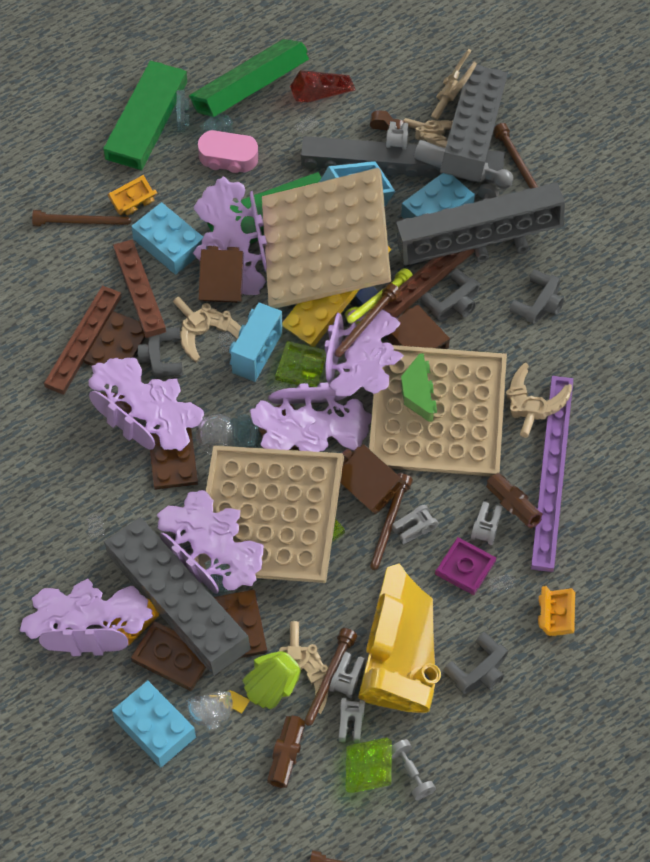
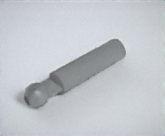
[414,140,513,189]

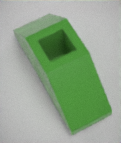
[401,353,437,422]

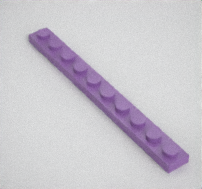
[531,376,573,572]

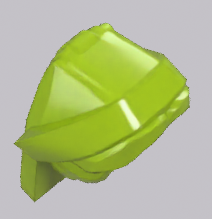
[242,651,301,710]

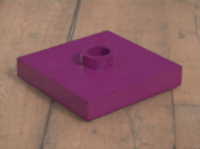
[435,537,497,595]

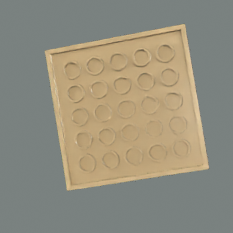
[262,168,391,308]
[369,345,507,476]
[194,446,344,583]

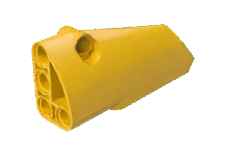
[358,564,441,713]

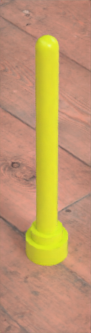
[347,268,413,323]

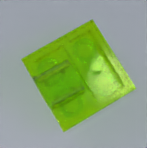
[275,341,326,387]
[345,737,392,793]

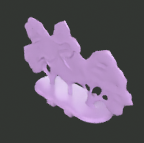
[193,176,267,295]
[325,309,404,396]
[88,358,204,451]
[250,383,372,452]
[157,490,264,594]
[20,579,153,656]

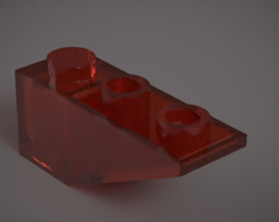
[290,70,356,102]

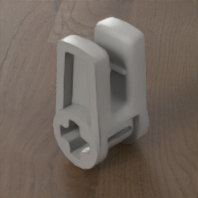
[386,121,408,150]
[471,501,502,545]
[392,505,439,545]
[329,652,365,698]
[339,698,365,744]

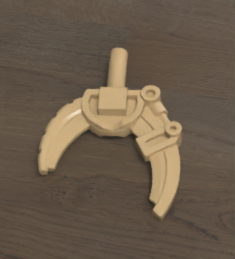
[431,49,477,120]
[404,118,453,148]
[173,297,241,362]
[506,362,572,438]
[278,621,328,714]

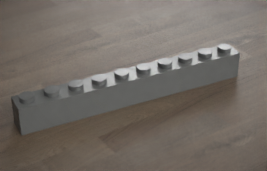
[301,136,504,183]

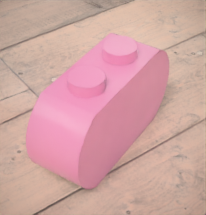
[198,130,258,173]

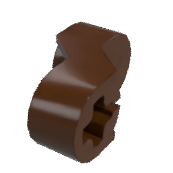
[370,111,406,131]

